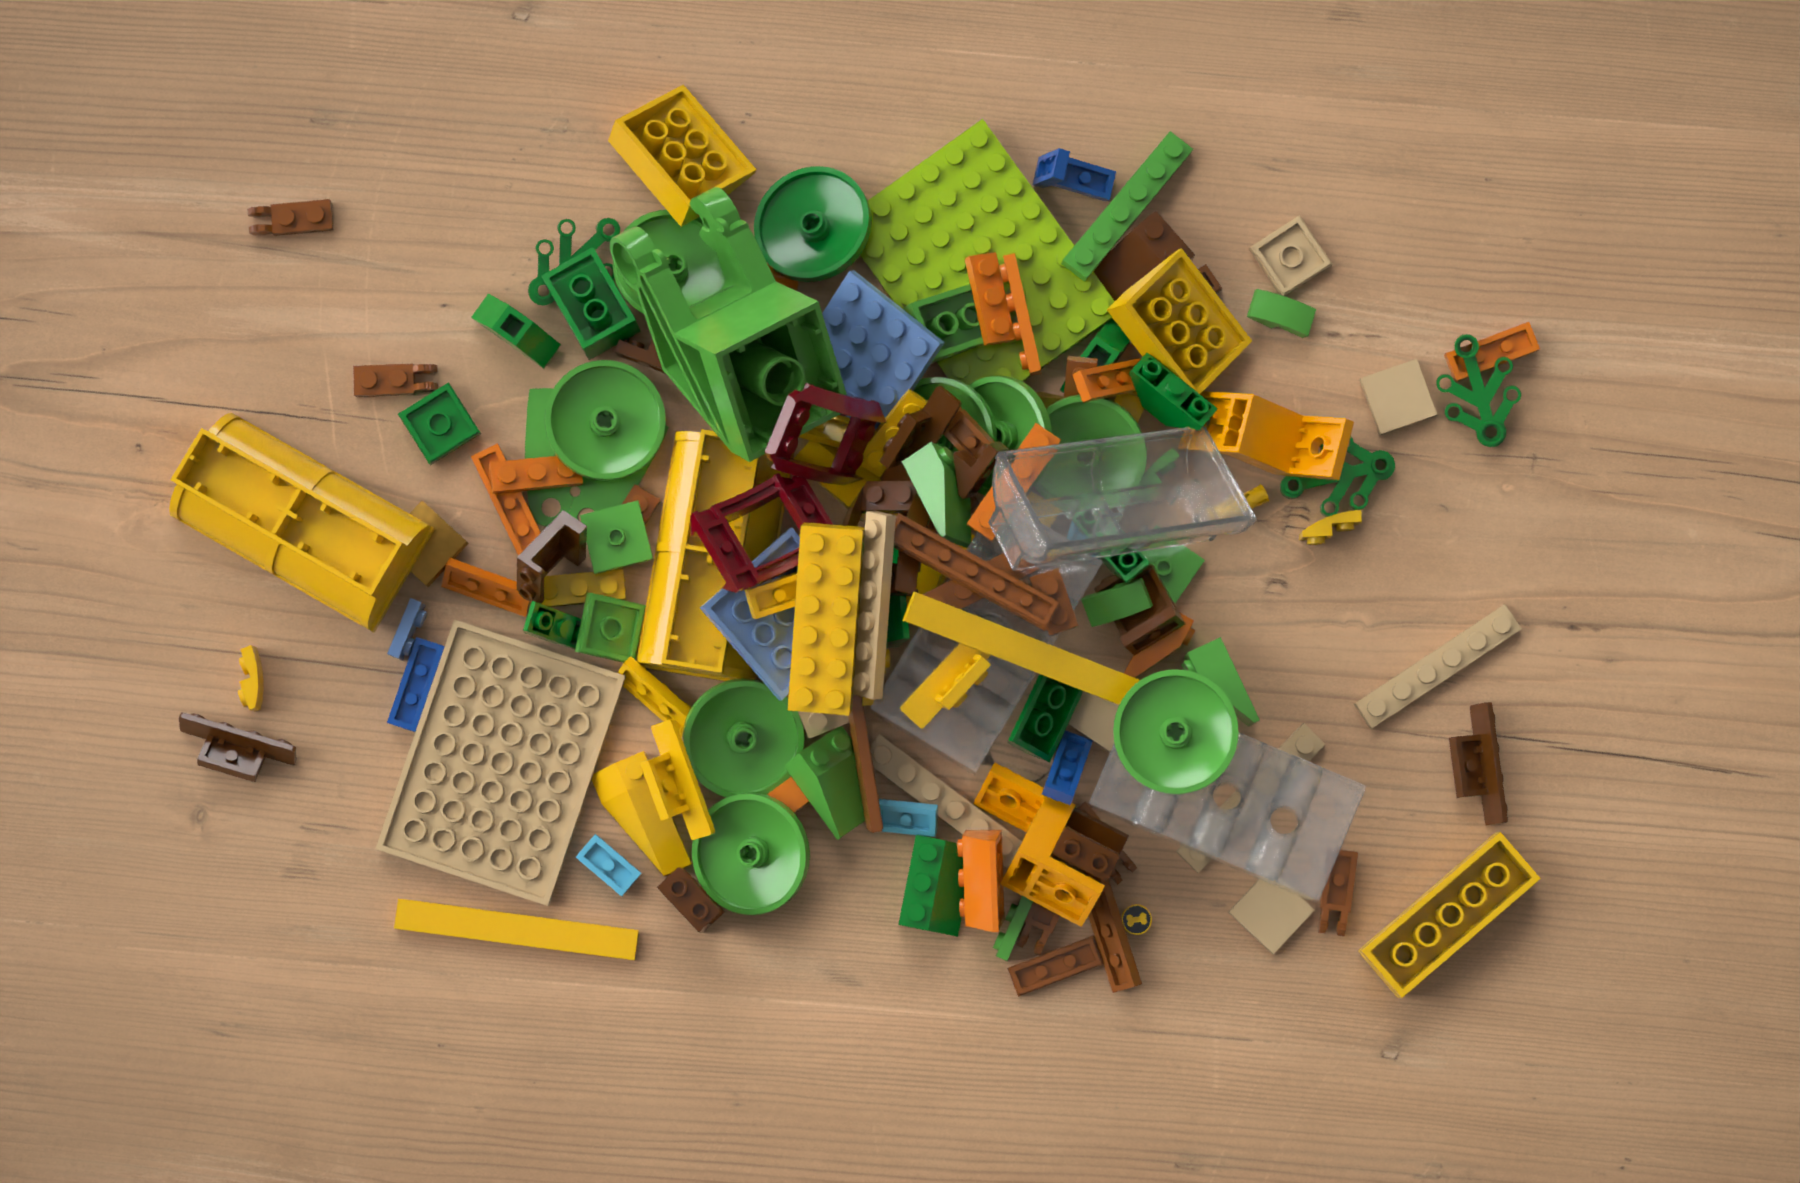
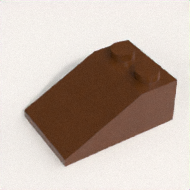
[1093,210,1195,301]

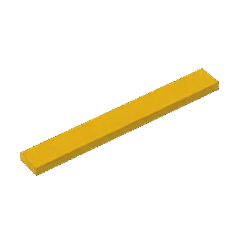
[902,592,1140,705]
[394,898,639,960]

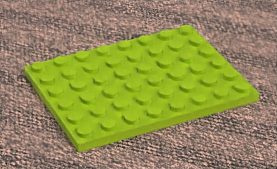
[860,119,1115,385]

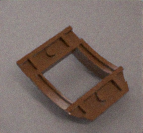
[842,481,931,596]

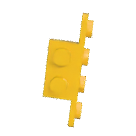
[900,643,991,729]
[640,719,715,840]

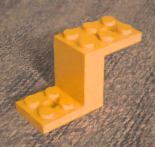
[1177,391,1354,480]
[973,762,1105,927]

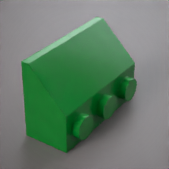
[1007,674,1084,763]
[898,835,964,937]

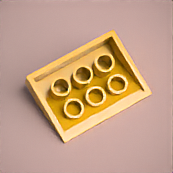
[608,84,757,227]
[1107,248,1252,394]

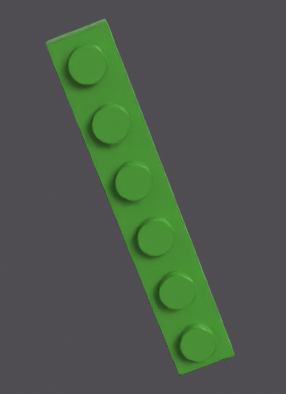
[1061,131,1193,282]

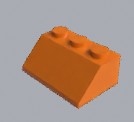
[957,830,1005,932]

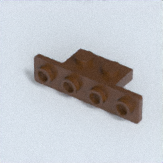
[879,386,962,481]
[1449,702,1508,825]
[179,712,297,782]

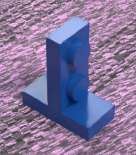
[1032,148,1116,202]

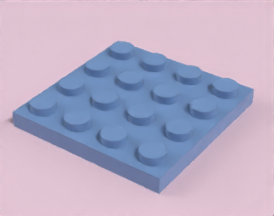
[822,270,945,430]
[700,528,800,701]

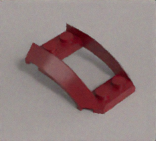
[765,383,887,485]
[690,473,833,593]

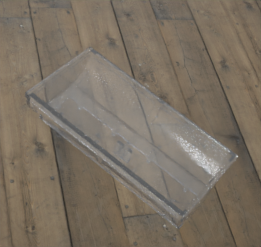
[988,425,1257,571]

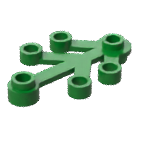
[528,218,620,306]
[1436,334,1521,447]
[1280,437,1395,517]

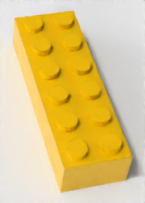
[788,522,865,716]
[1358,832,1541,998]

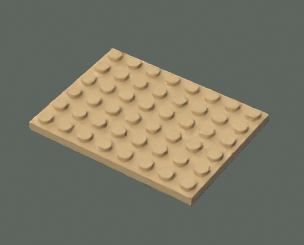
[375,619,626,906]

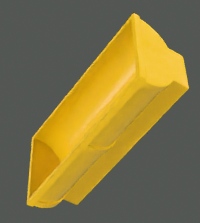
[169,412,435,633]
[636,429,794,681]

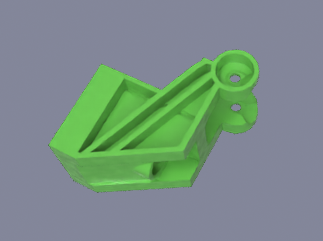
[610,187,847,462]

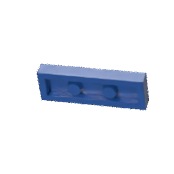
[387,637,445,732]
[1042,730,1093,805]

